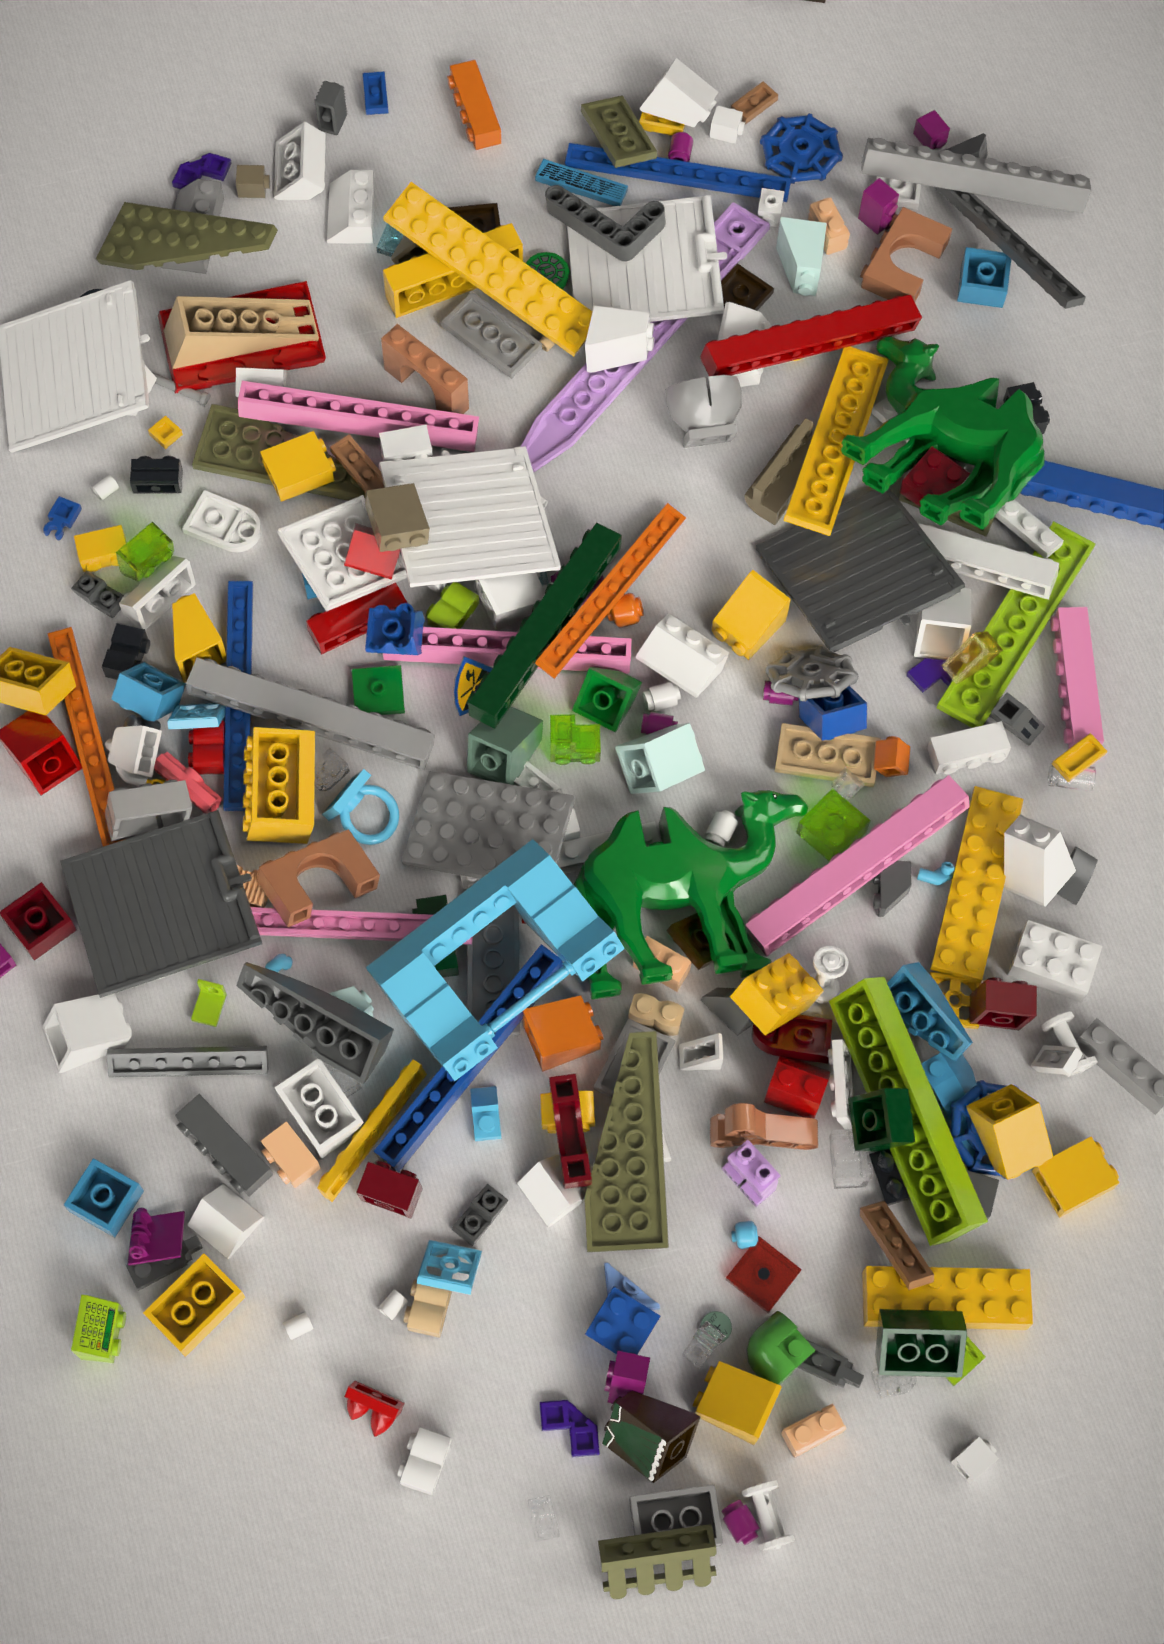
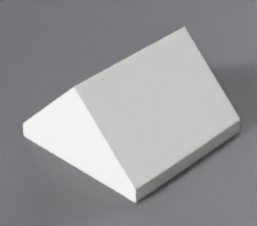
[517,1154,587,1227]
[187,1184,264,1260]

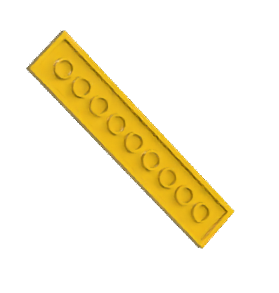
[383,182,593,357]
[783,347,889,536]

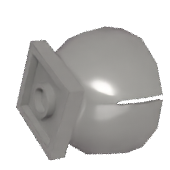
[665,375,742,448]

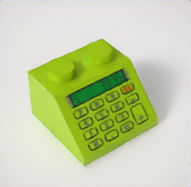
[71,1294,126,1363]

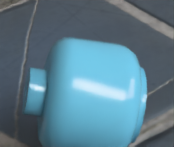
[731,1221,759,1249]

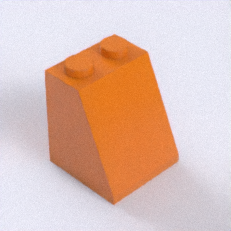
[523,995,604,1072]

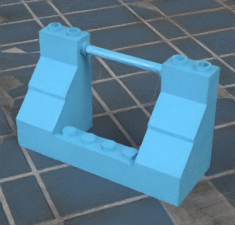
[365,839,625,1081]

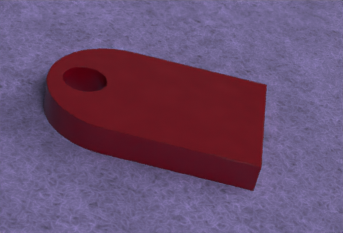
[751,1015,832,1064]

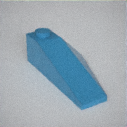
[887,962,973,1061]
[921,1053,979,1157]

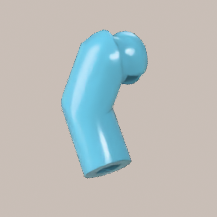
[917,862,955,886]
[265,954,293,972]

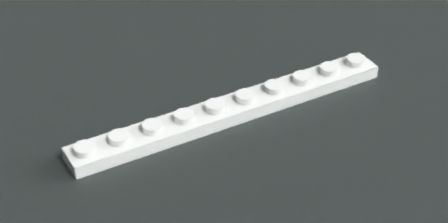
[872,397,1064,558]

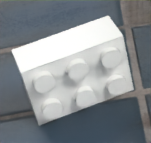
[1008,920,1102,1002]

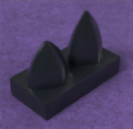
[869,1149,910,1206]

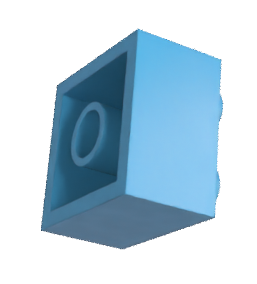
[957,247,1011,308]
[111,662,186,722]
[64,1158,144,1238]

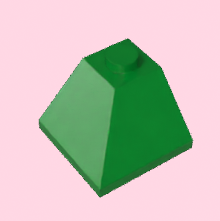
[572,667,642,733]

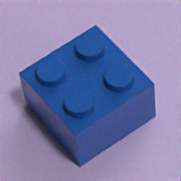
[799,681,867,741]
[585,1287,661,1355]

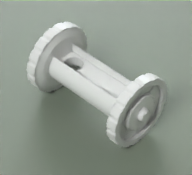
[810,946,848,1004]
[1041,1011,1098,1077]
[742,1480,795,1551]

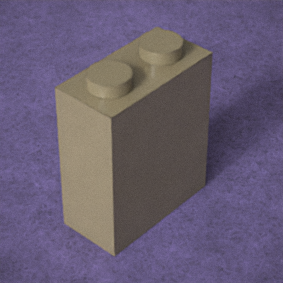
[365,483,430,552]

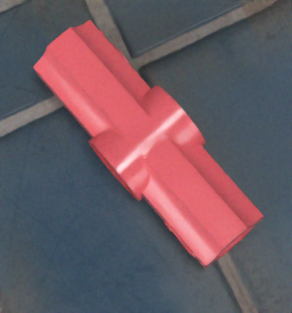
[154,752,223,814]

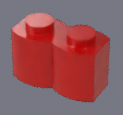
[188,721,225,775]

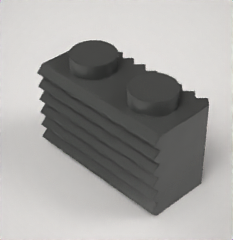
[314,81,347,135]

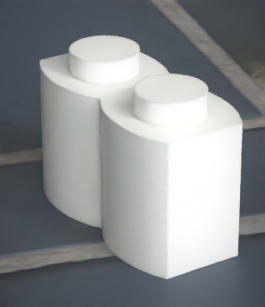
[397,1427,452,1496]

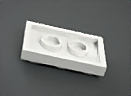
[828,1039,854,1131]

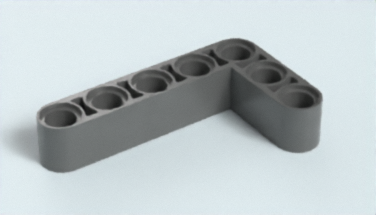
[545,185,666,261]

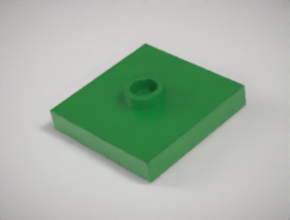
[352,665,405,715]

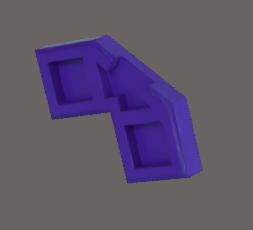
[172,153,232,189]
[906,658,963,693]
[540,1400,600,1458]

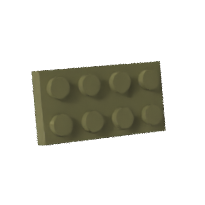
[581,95,657,168]

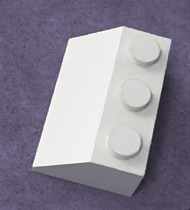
[274,121,326,200]
[327,170,375,244]
[718,302,771,387]
[119,555,196,630]
[636,613,729,698]
[275,1059,364,1159]

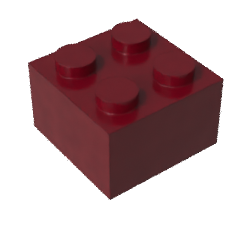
[900,446,971,507]
[0,882,77,961]
[969,977,1037,1031]
[356,1160,423,1219]

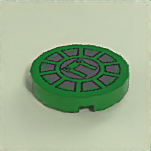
[526,252,569,290]

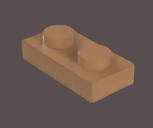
[731,81,778,124]

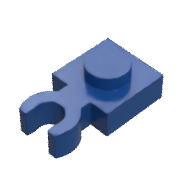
[43,496,82,541]

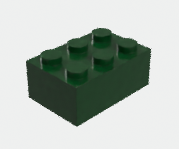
[875,1309,967,1377]

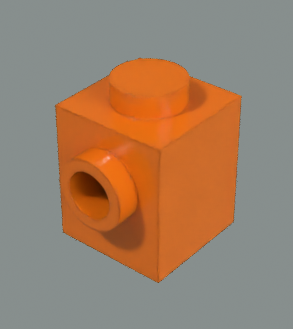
[874,736,910,777]

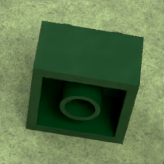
[848,1088,915,1151]

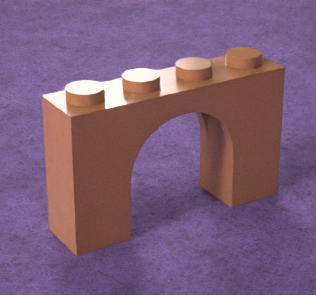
[860,207,952,302]
[381,324,469,414]
[257,829,380,927]

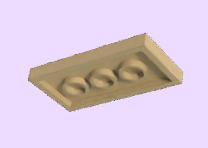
[774,723,881,787]

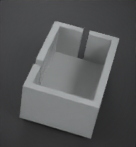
[105,780,192,841]

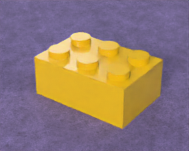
[0,647,76,715]
[730,953,824,1035]
[143,1253,245,1357]

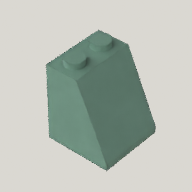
[467,707,543,785]

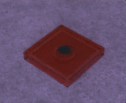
[725,1236,802,1314]

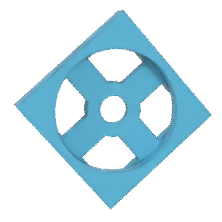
[167,703,225,729]
[417,1240,482,1295]

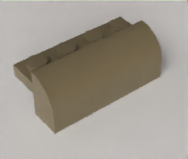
[744,418,813,525]

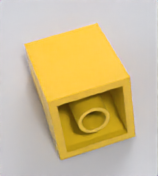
[711,570,791,660]
[172,593,227,683]
[966,1084,1053,1180]
[692,1361,782,1445]

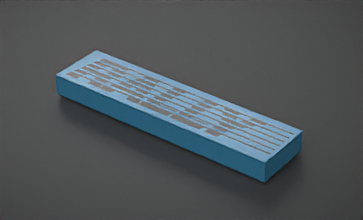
[535,159,628,206]

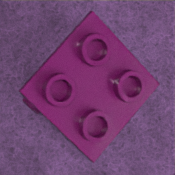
[127,1208,185,1266]

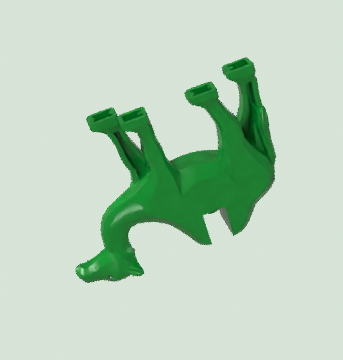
[841,336,1045,530]
[574,790,808,1000]

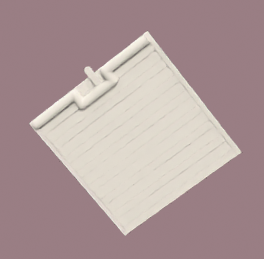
[567,195,727,322]
[0,280,150,453]
[379,446,561,588]

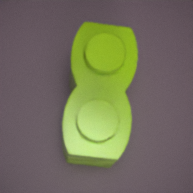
[426,582,479,629]

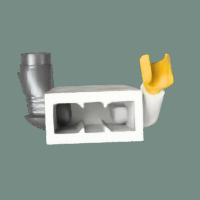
[105,714,166,787]

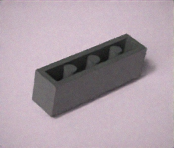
[175,1094,273,1197]

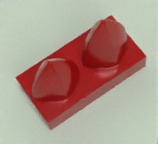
[344,1381,405,1437]

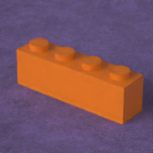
[447,60,501,150]

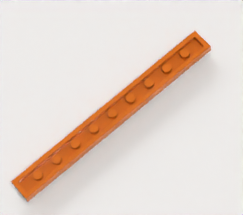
[535,503,686,679]
[47,627,126,847]

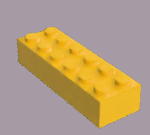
[383,223,523,318]
[862,1266,1033,1330]

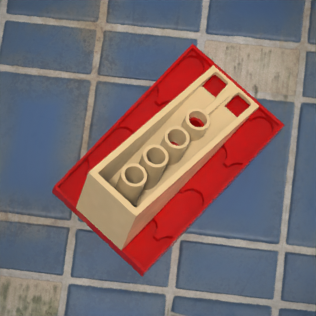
[158,281,326,393]

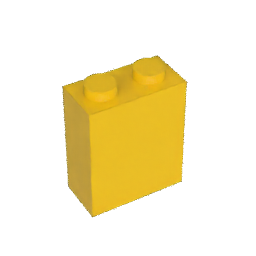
[260,431,336,502]
[1032,1136,1120,1218]

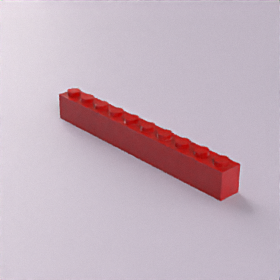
[700,295,922,376]

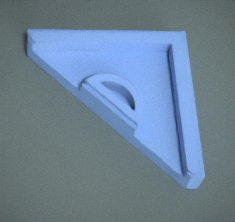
[604,1263,660,1310]

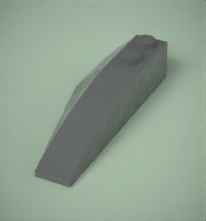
[236,962,394,1084]

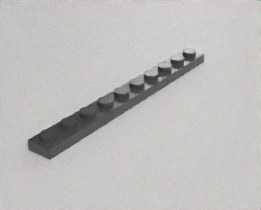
[933,186,1086,309]

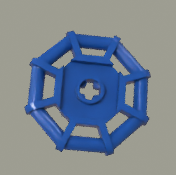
[760,113,843,184]
[950,1080,1019,1179]

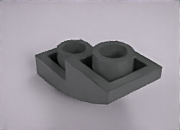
[71,571,124,619]
[1057,846,1098,905]
[452,1184,508,1246]

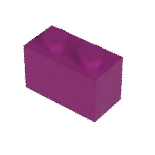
[858,178,899,235]
[604,1351,650,1404]

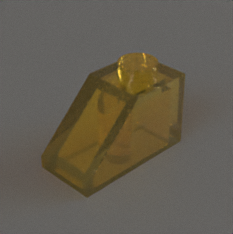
[941,631,1003,684]

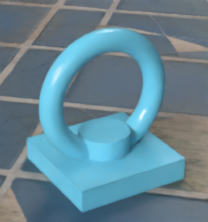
[322,769,399,845]

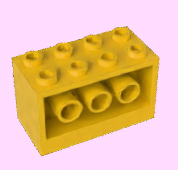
[242,727,315,844]

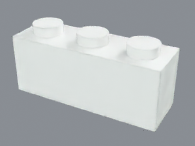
[927,721,1011,775]

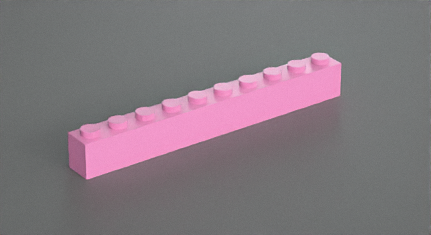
[238,381,479,452]
[383,627,632,674]
[745,775,970,956]

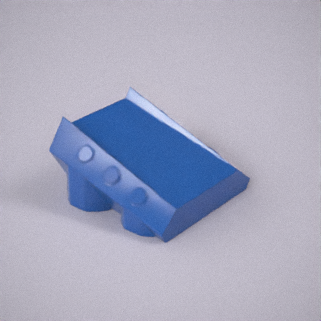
[365,603,425,656]

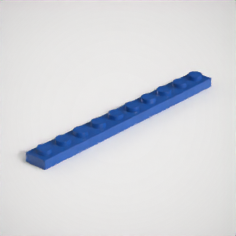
[565,143,791,202]
[223,581,253,811]

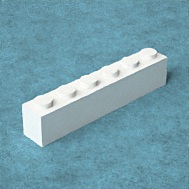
[918,523,1059,600]

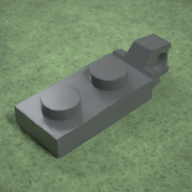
[126,1236,203,1291]
[797,1340,864,1388]

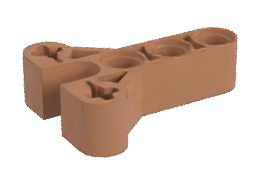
[710,1103,818,1150]

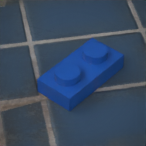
[363,71,389,115]

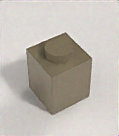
[236,165,270,198]

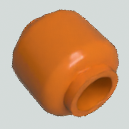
[607,593,644,628]

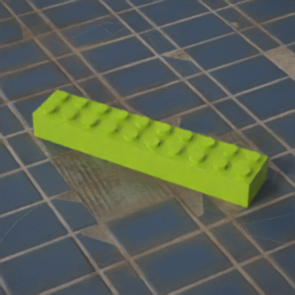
[829,977,988,1246]

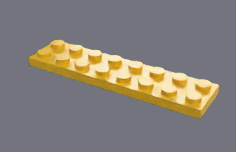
[930,786,1024,983]

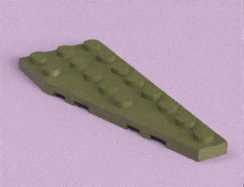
[96,202,278,270]
[192,404,366,501]
[584,1031,669,1252]

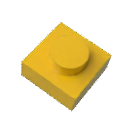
[148,416,183,450]

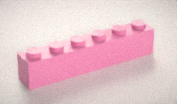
[1050,607,1104,749]

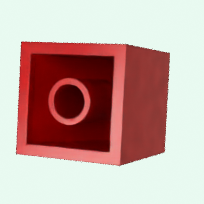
[0,711,82,796]
[764,1056,831,1119]

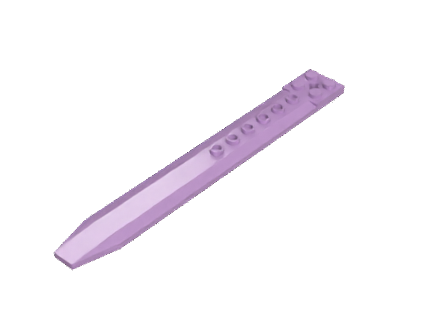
[521,202,770,472]

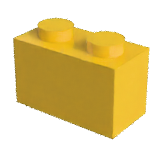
[74,525,131,572]

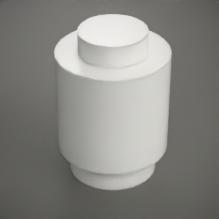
[642,682,681,712]
[705,810,738,847]

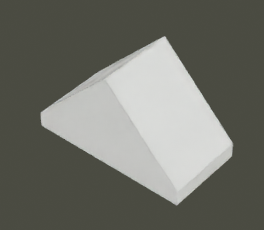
[679,1033,723,1071]

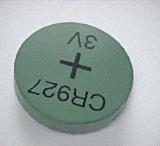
[700,1311,732,1344]

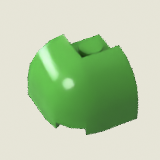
[747,1311,815,1385]

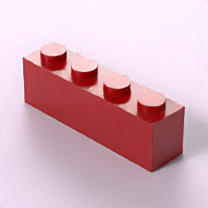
[306,583,407,655]

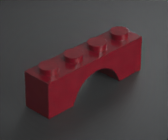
[549,1073,592,1189]

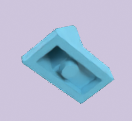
[470,1086,501,1141]

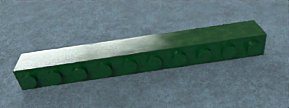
[467,522,622,729]

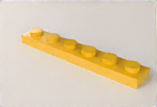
[317,1059,427,1202]

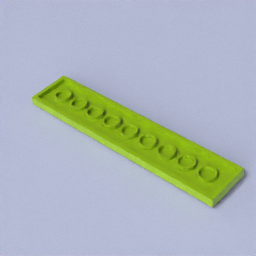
[936,521,1096,728]

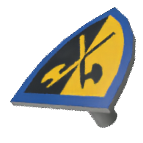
[453,656,493,716]

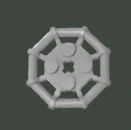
[765,646,859,702]

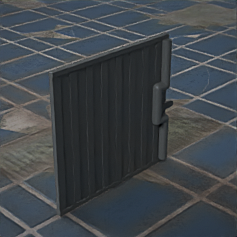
[755,488,965,652]
[60,810,263,998]

